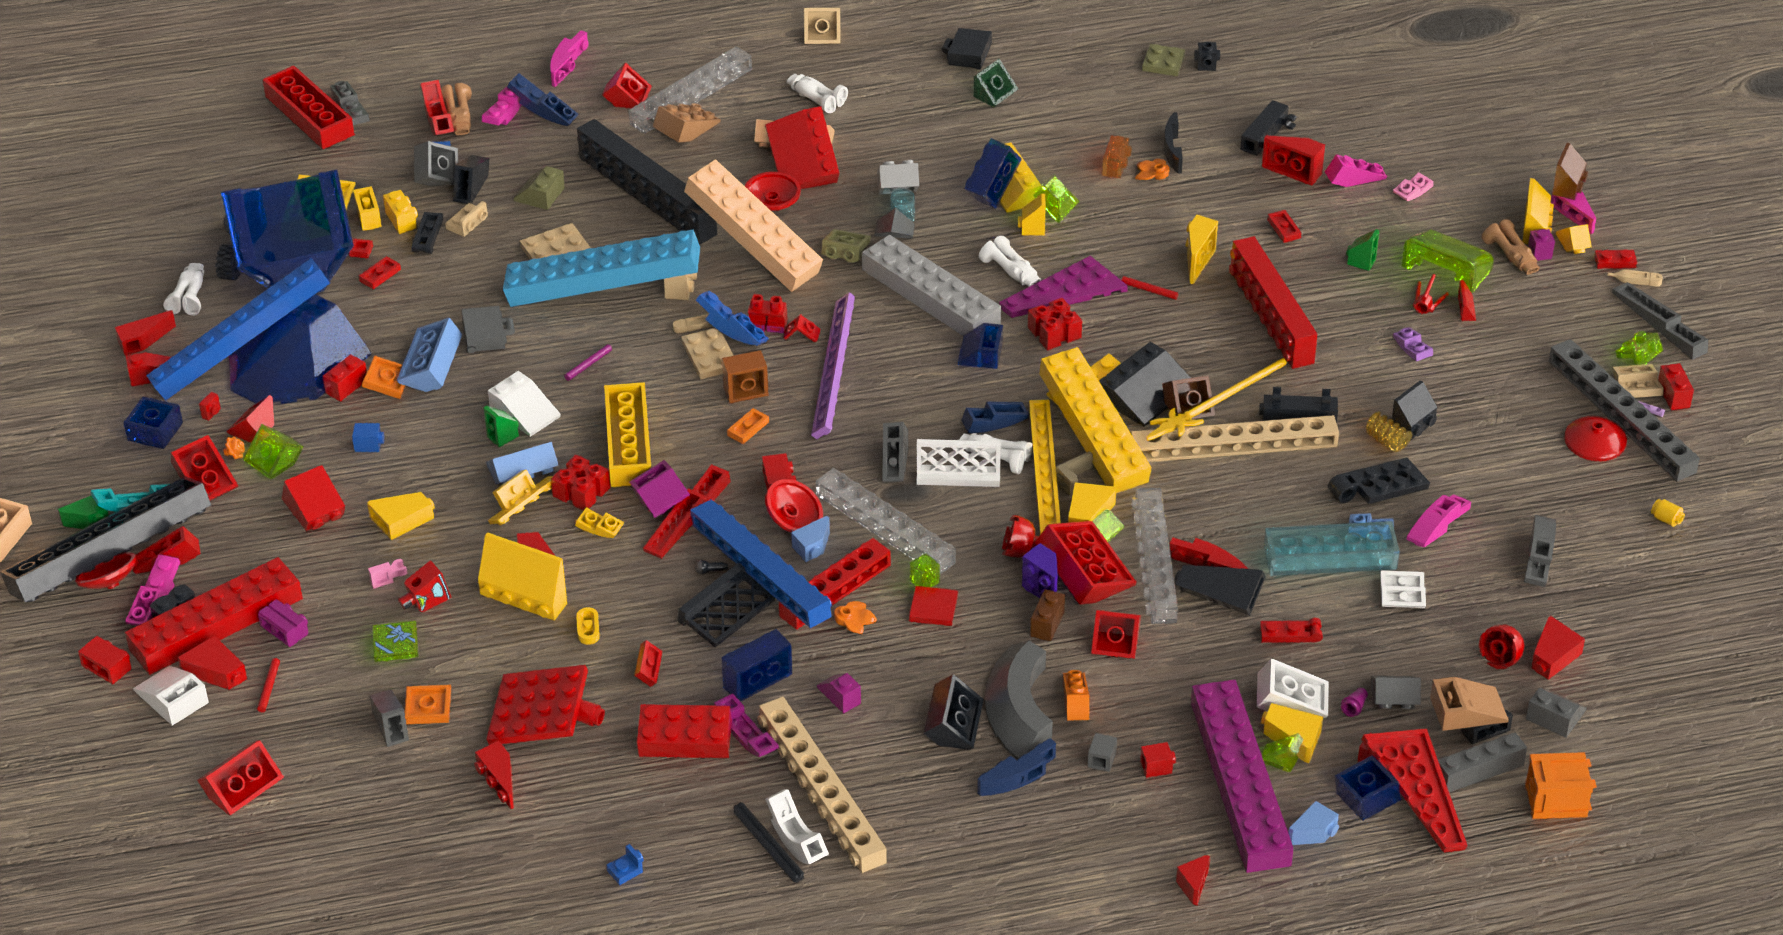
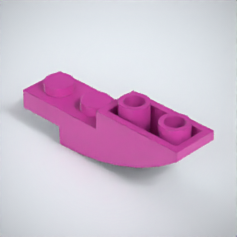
[550,30,589,87]
[482,87,521,126]
[1406,494,1471,548]
[125,555,180,626]

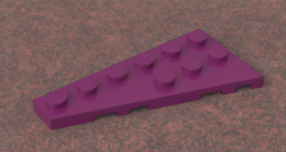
[999,256,1128,318]

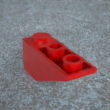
[115,310,176,356]
[474,740,514,809]

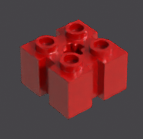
[1028,298,1082,351]
[551,455,611,511]

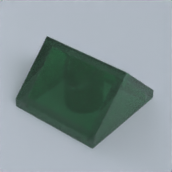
[974,59,1018,107]

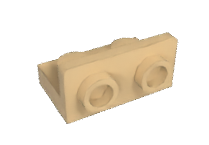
[445,201,488,237]

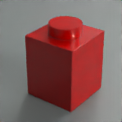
[1140,742,1176,778]

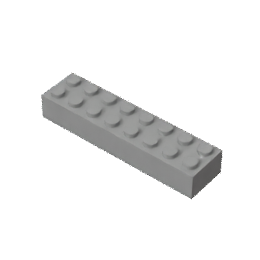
[862,235,1001,342]

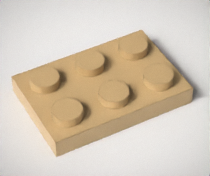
[681,328,734,380]

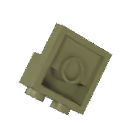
[821,229,871,263]

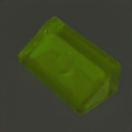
[1093,509,1124,542]

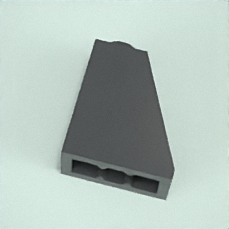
[369,689,409,747]

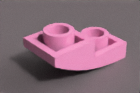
[1393,172,1433,201]

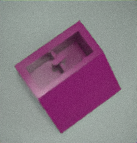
[629,460,690,518]

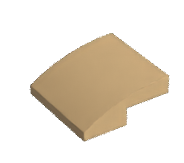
[1613,364,1664,398]

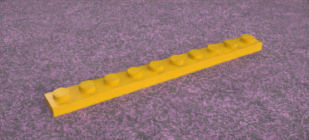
[1029,400,1061,534]

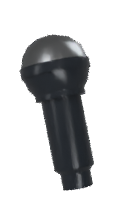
[695,560,728,575]

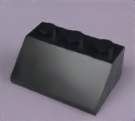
[924,674,984,750]

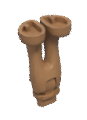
[441,83,472,135]
[1482,219,1540,275]

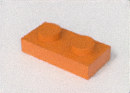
[727,408,769,444]

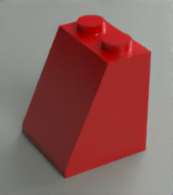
[282,465,345,531]

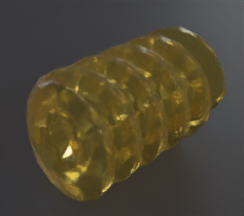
[1366,411,1413,452]

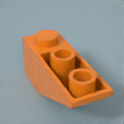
[1063,670,1089,721]

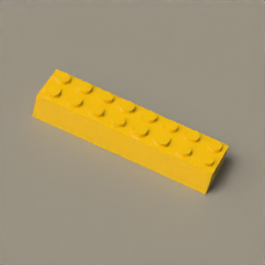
[1039,347,1152,493]

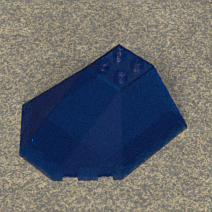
[221,170,354,293]
[229,294,371,404]

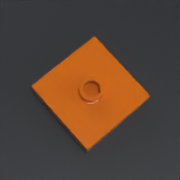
[362,356,406,399]
[404,685,451,724]

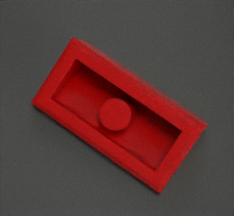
[1458,280,1476,321]

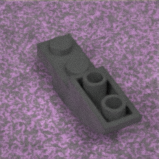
[330,81,370,125]
[1524,515,1556,587]

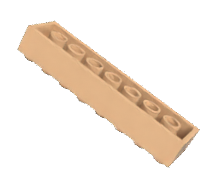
[684,159,823,292]

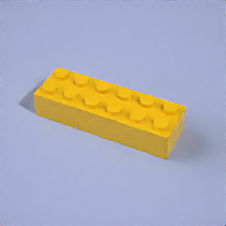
[604,382,651,487]

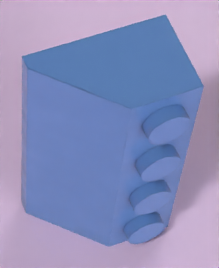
[397,318,462,392]

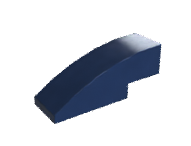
[961,402,1030,433]

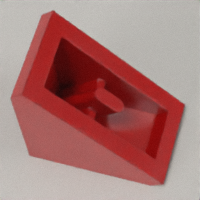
[1176,855,1210,906]

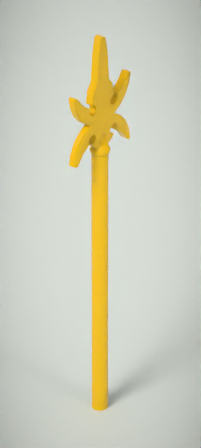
[1146,358,1287,441]

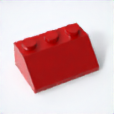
[197,740,284,816]

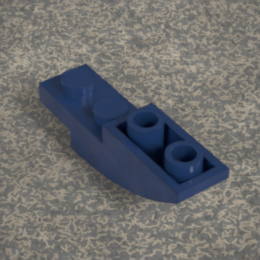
[507,73,579,126]
[977,738,1056,796]

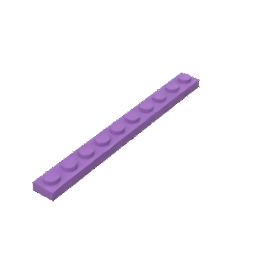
[811,292,855,439]

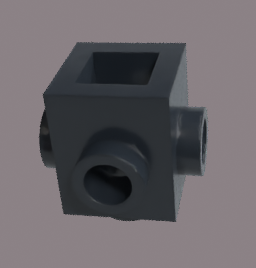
[1194,42,1220,71]

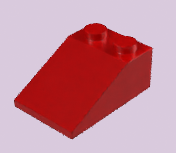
[1262,136,1325,186]
[171,435,239,501]

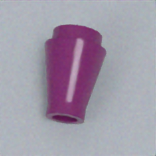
[1341,687,1368,717]

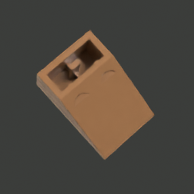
[652,103,721,142]
[1430,677,1508,731]

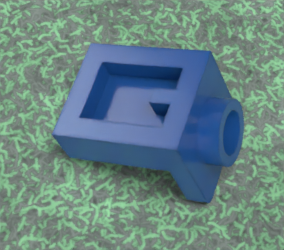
[606,844,644,885]

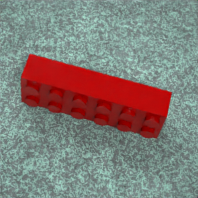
[262,65,355,149]

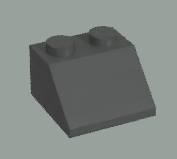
[414,141,458,186]
[1371,676,1421,709]
[1526,688,1587,738]

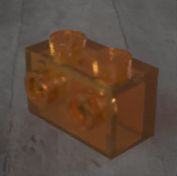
[1102,135,1132,178]

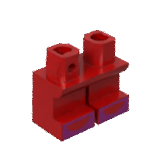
[748,294,788,333]

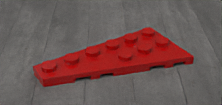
[1361,729,1468,852]

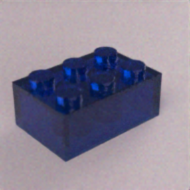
[964,138,1022,209]
[721,629,793,702]

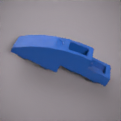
[696,291,769,346]

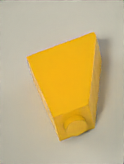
[1068,482,1116,526]
[367,492,435,540]
[1261,703,1323,763]

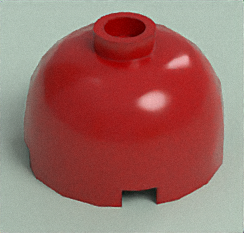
[1002,515,1038,558]
[1479,624,1525,669]

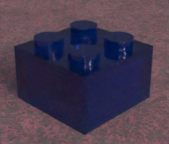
[123,396,183,449]
[1335,755,1401,821]

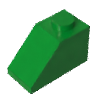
[1346,229,1380,271]
[483,405,519,448]
[58,495,109,529]

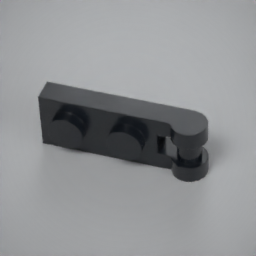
[412,212,444,254]

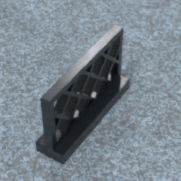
[678,562,775,647]

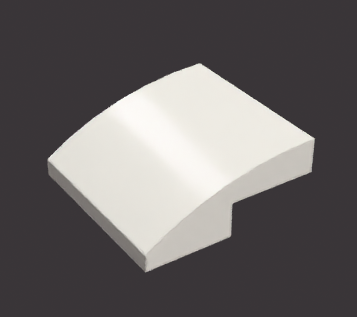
[1380,571,1426,608]

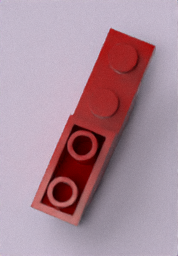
[1169,537,1248,569]

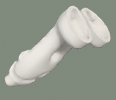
[787,74,848,113]
[979,236,1041,287]
[163,263,204,315]
[959,433,1033,474]

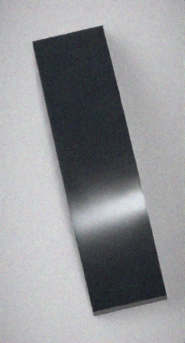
[1164,112,1183,173]

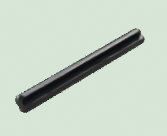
[733,802,804,883]

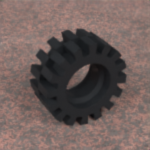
[215,244,243,280]

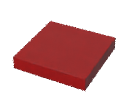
[909,586,958,626]

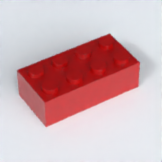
[637,704,732,758]

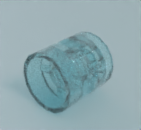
[890,189,915,222]

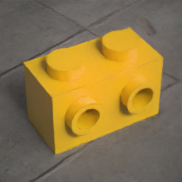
[383,190,418,234]

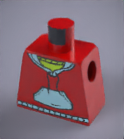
[398,560,452,612]

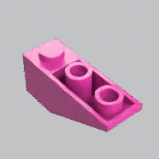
[1325,154,1387,187]

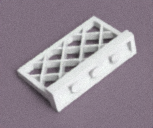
[917,439,1001,487]

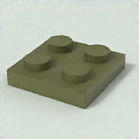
[1142,44,1186,76]

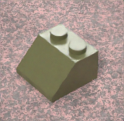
[514,166,565,210]

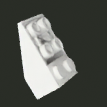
[133,666,209,726]

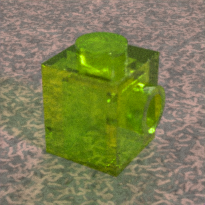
[910,553,940,587]

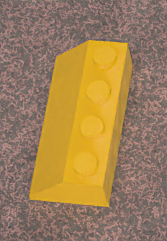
[977,142,1042,213]

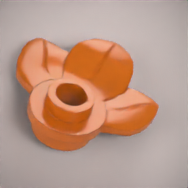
[1135,158,1170,180]
[834,601,877,634]

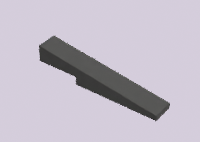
[1612,282,1708,360]

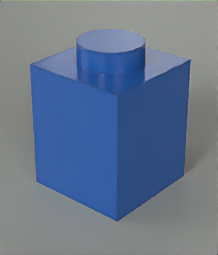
[352,423,384,452]

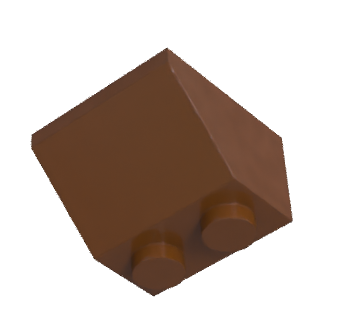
[1552,143,1588,200]
[1162,375,1215,419]

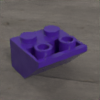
[1022,543,1058,598]

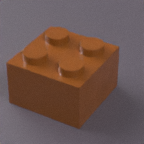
[722,350,769,404]

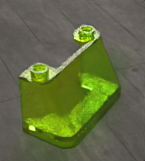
[1402,229,1494,293]

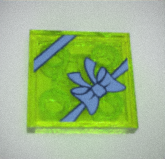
[373,621,419,662]

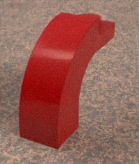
[420,80,454,136]

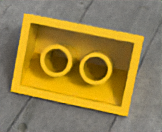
[1522,178,1554,244]

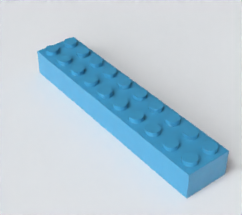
[503,230,700,307]

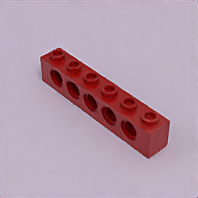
[779,538,891,630]

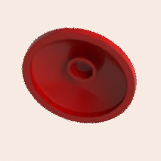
[745,172,801,211]
[1564,416,1627,461]
[765,479,823,532]
[75,552,137,589]

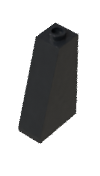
[1175,565,1266,616]

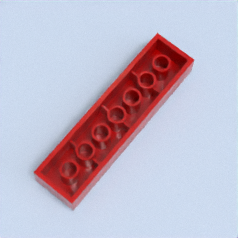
[1229,236,1318,369]
[125,557,303,675]

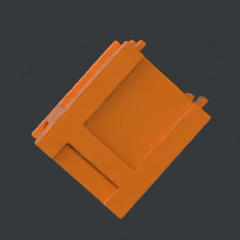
[1525,752,1597,819]

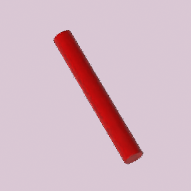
[1122,276,1178,300]
[257,658,280,712]

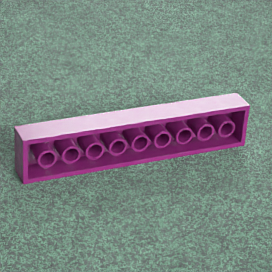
[1191,680,1294,873]

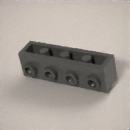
[1438,732,1527,792]

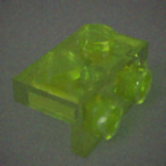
[1615,331,1663,365]

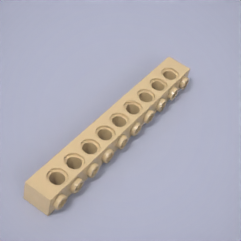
[1131,415,1339,462]
[758,697,886,873]

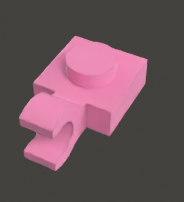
[368,559,407,589]

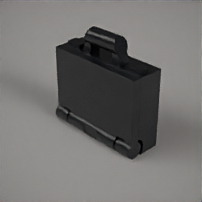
[941,28,992,70]

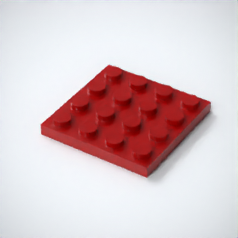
[486,665,588,745]

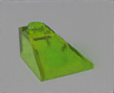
[1033,173,1079,223]
[243,424,304,479]

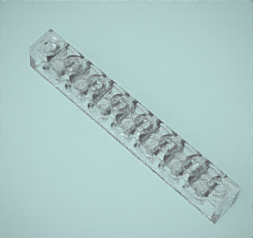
[629,46,752,134]
[816,468,956,576]
[1132,488,1178,624]

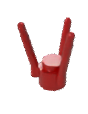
[1412,274,1449,314]

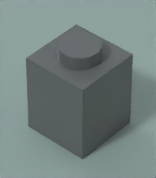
[1088,733,1117,772]

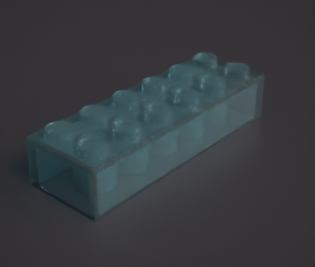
[1264,521,1400,576]

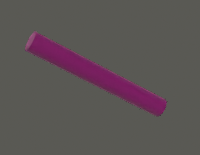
[564,344,612,381]

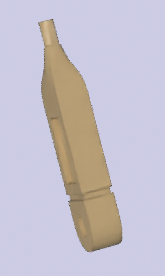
[1608,269,1663,286]
[673,314,713,334]

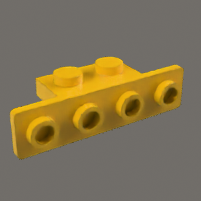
[488,470,553,525]

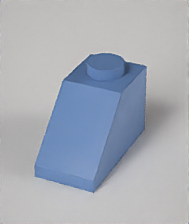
[791,516,830,562]
[1289,801,1339,845]

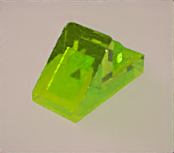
[1261,733,1304,772]

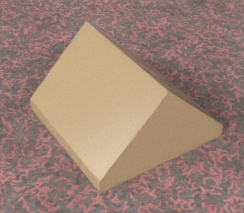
[804,8,841,44]

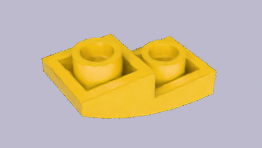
[575,507,624,538]

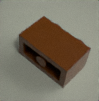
[1030,589,1065,642]

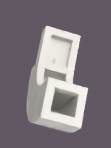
[765,789,829,864]

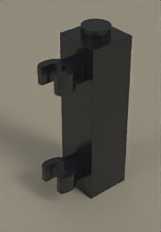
[1240,100,1297,156]
[1259,387,1338,423]

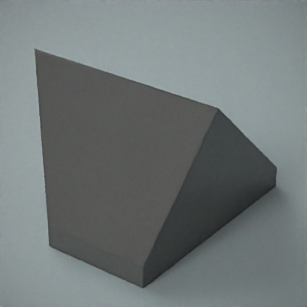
[874,208,915,239]

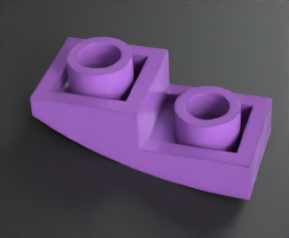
[1393,327,1433,361]

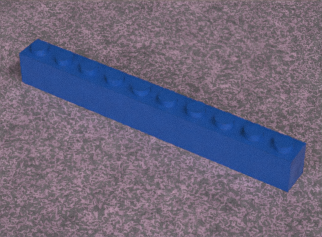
[146,258,330,401]
[690,499,832,628]

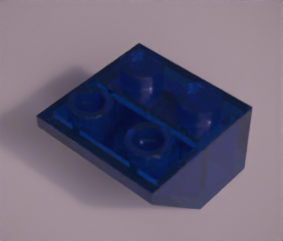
[958,323,1003,369]

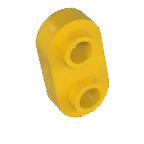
[577,607,600,645]

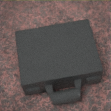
[462,306,515,353]

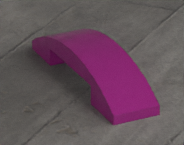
[714,694,779,757]

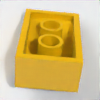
[1185,215,1218,284]

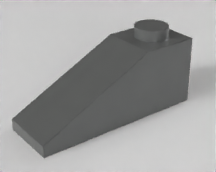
[882,422,909,483]

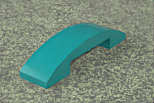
[91,484,169,512]

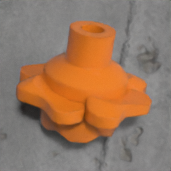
[223,436,245,459]

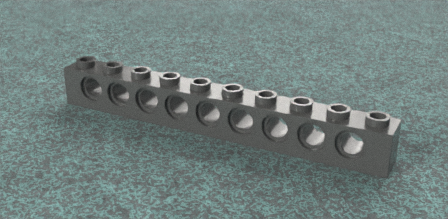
[1549,339,1700,481]

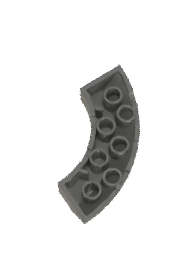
[985,640,1053,760]

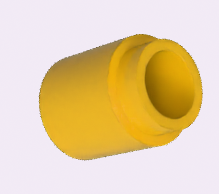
[1651,499,1685,527]

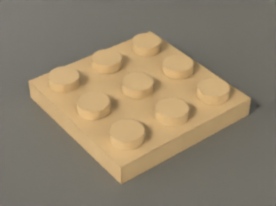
[520,223,591,260]

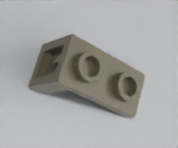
[1056,451,1093,496]

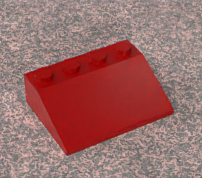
[765,106,839,189]
[1036,521,1137,605]

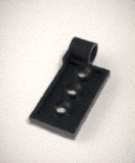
[1328,457,1430,504]

